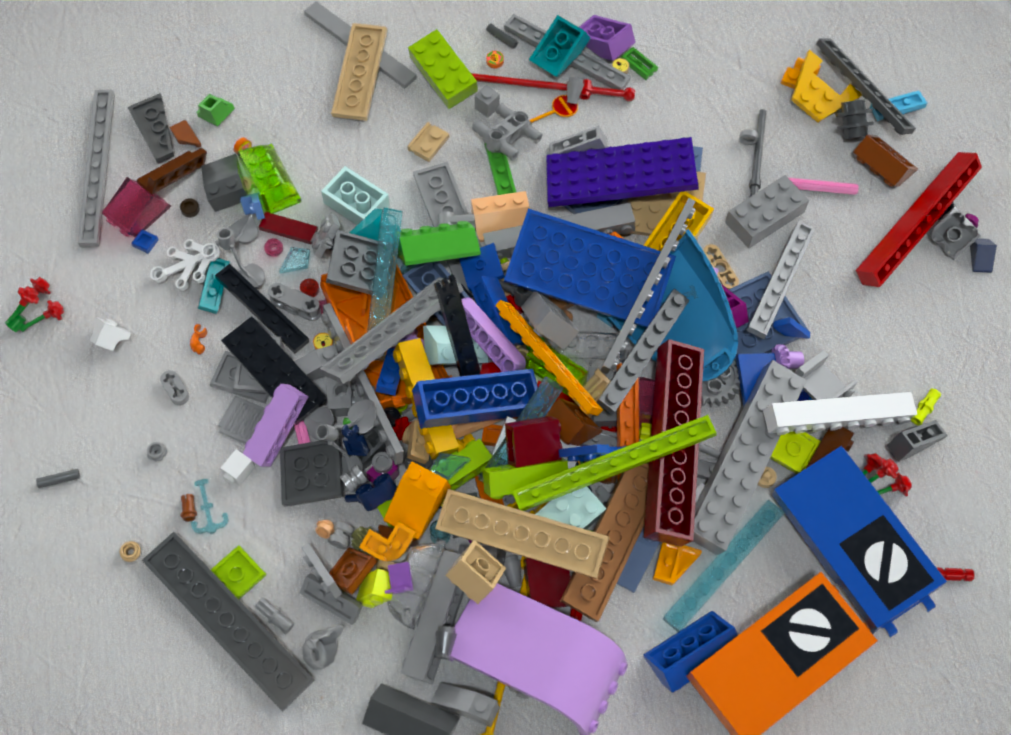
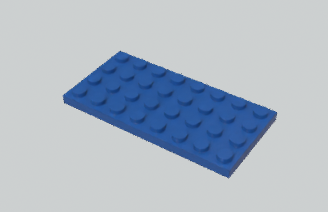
[504,208,676,328]

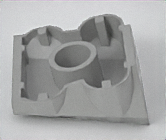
[927,207,982,260]

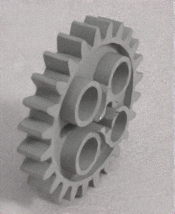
[701,361,740,407]

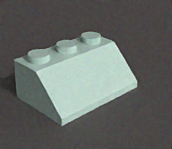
[423,326,488,366]

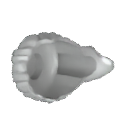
[302,625,343,670]

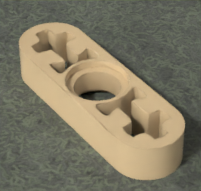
[703,244,739,290]

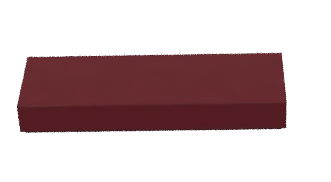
[259,212,318,245]

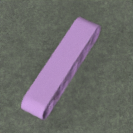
[461,297,526,372]

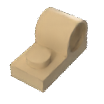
[402,420,429,464]

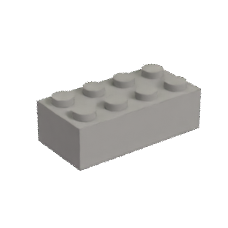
[725,175,809,249]

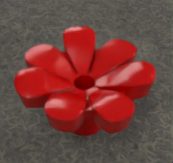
[392,416,413,441]

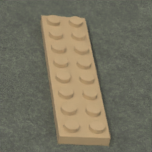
[435,489,609,579]

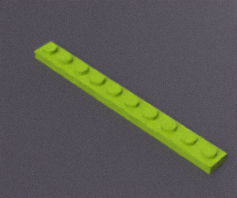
[512,415,717,511]

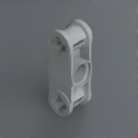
[268,283,321,321]

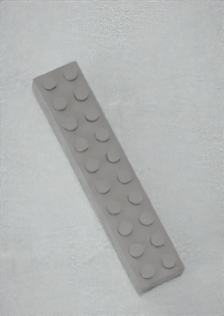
[693,360,807,555]

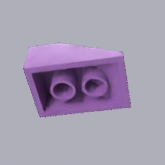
[579,15,636,61]

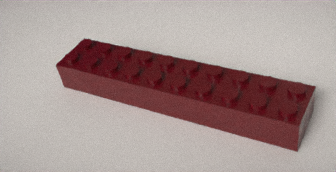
[644,339,704,547]

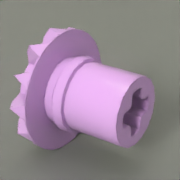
[772,344,804,369]

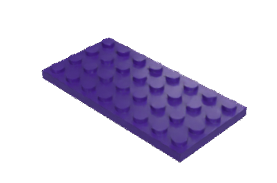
[546,137,699,207]

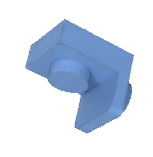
[240,193,265,220]

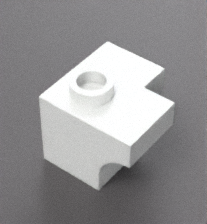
[90,317,131,351]

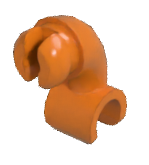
[190,324,207,355]

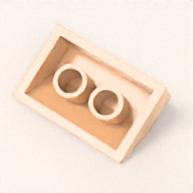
[471,191,530,242]

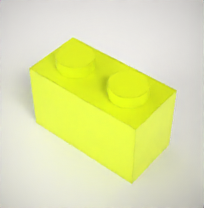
[356,569,393,608]

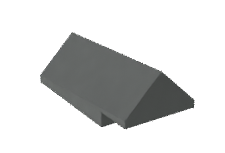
[362,683,460,735]

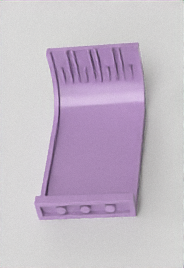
[449,583,628,735]

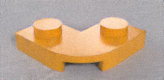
[359,521,417,561]

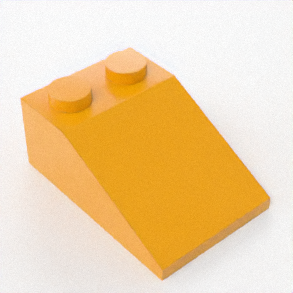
[383,461,451,540]

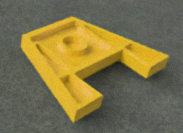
[791,49,862,123]

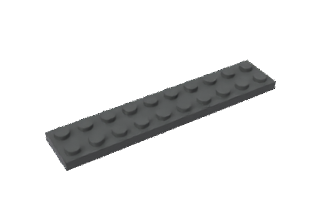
[142,532,315,712]

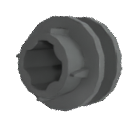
[836,100,874,139]

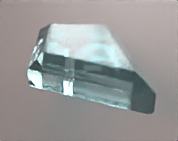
[279,247,310,273]
[430,453,471,480]

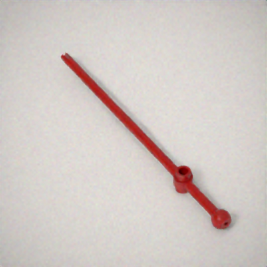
[471,73,635,101]

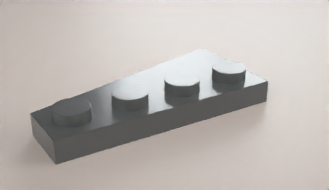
[128,93,174,163]

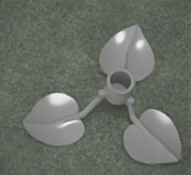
[179,214,265,288]
[303,400,377,491]

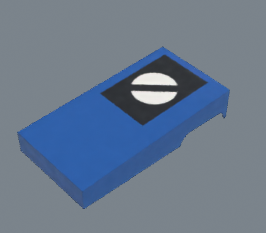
[772,446,947,638]

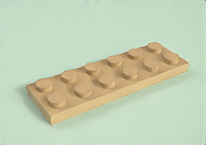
[331,23,387,121]

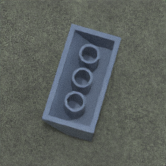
[402,261,470,326]

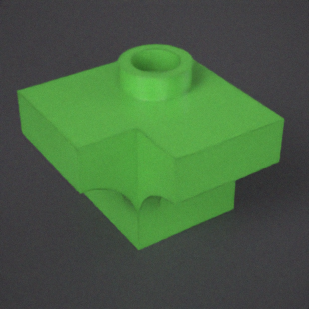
[196,94,235,126]

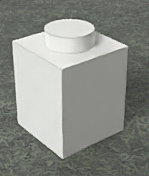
[221,449,255,486]

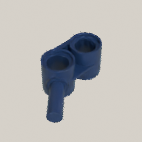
[344,473,397,511]

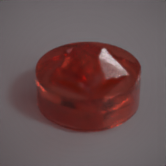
[300,278,319,297]

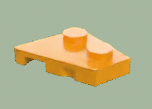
[652,542,702,586]

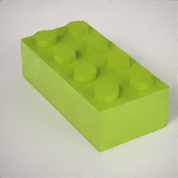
[408,29,478,109]

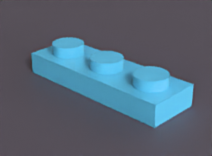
[870,90,927,121]

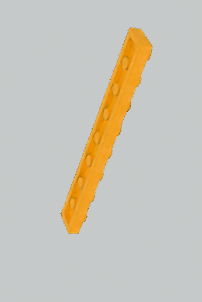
[495,300,603,416]

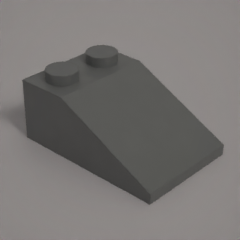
[201,154,248,212]

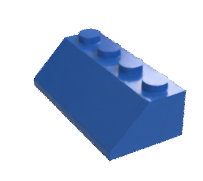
[643,611,738,693]

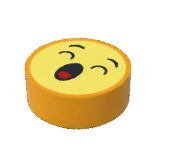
[313,333,333,349]

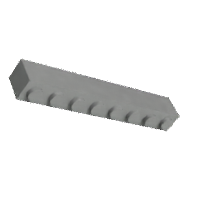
[483,202,635,260]

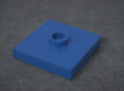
[459,243,505,291]

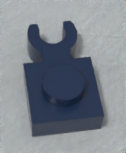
[341,424,369,456]

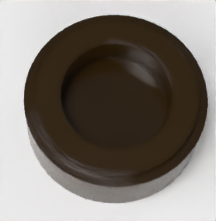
[180,198,200,218]

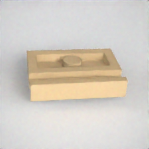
[407,122,449,162]

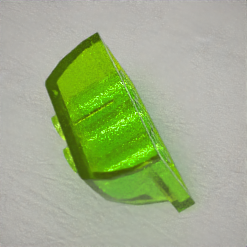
[238,143,302,214]

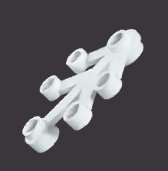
[150,239,220,291]

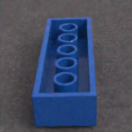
[412,369,542,429]

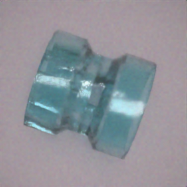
[430,520,451,546]

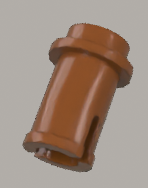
[180,494,197,522]

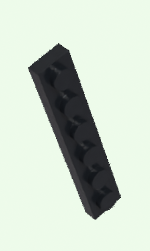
[215,263,309,354]

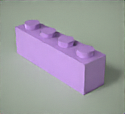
[243,384,308,467]

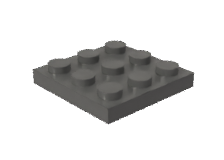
[326,230,393,298]
[280,438,343,507]

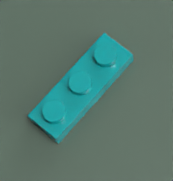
[198,258,230,314]

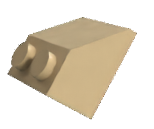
[445,540,506,604]

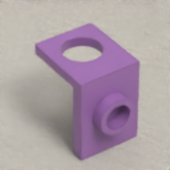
[385,562,413,594]

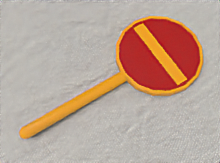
[529,95,578,123]

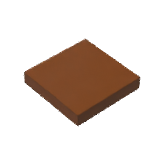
[329,547,377,595]

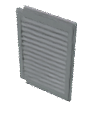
[218,396,293,444]

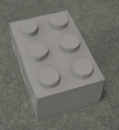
[521,292,579,350]

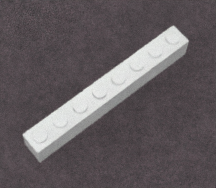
[763,392,917,435]

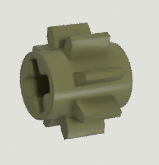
[351,526,374,552]

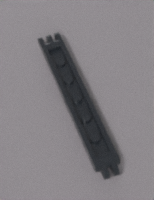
[434,274,480,377]

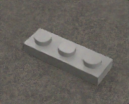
[302,543,343,599]
[300,573,363,625]

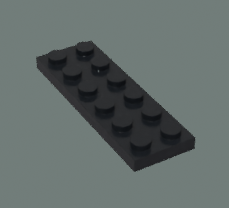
[221,316,327,425]

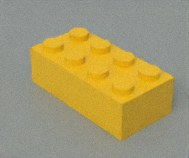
[643,191,714,251]

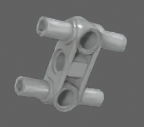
[472,103,543,161]

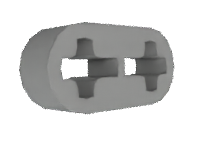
[160,370,189,405]

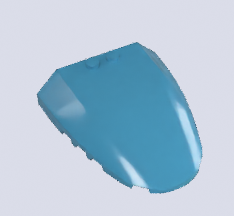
[608,229,738,382]

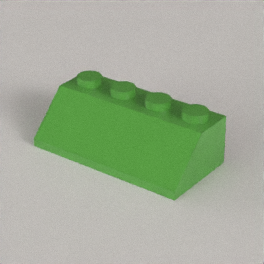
[396,221,481,266]

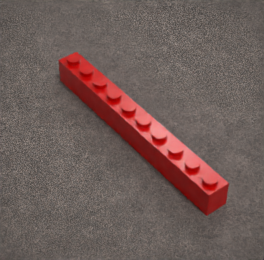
[855,152,982,287]

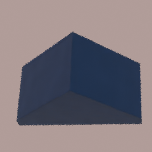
[970,238,997,273]

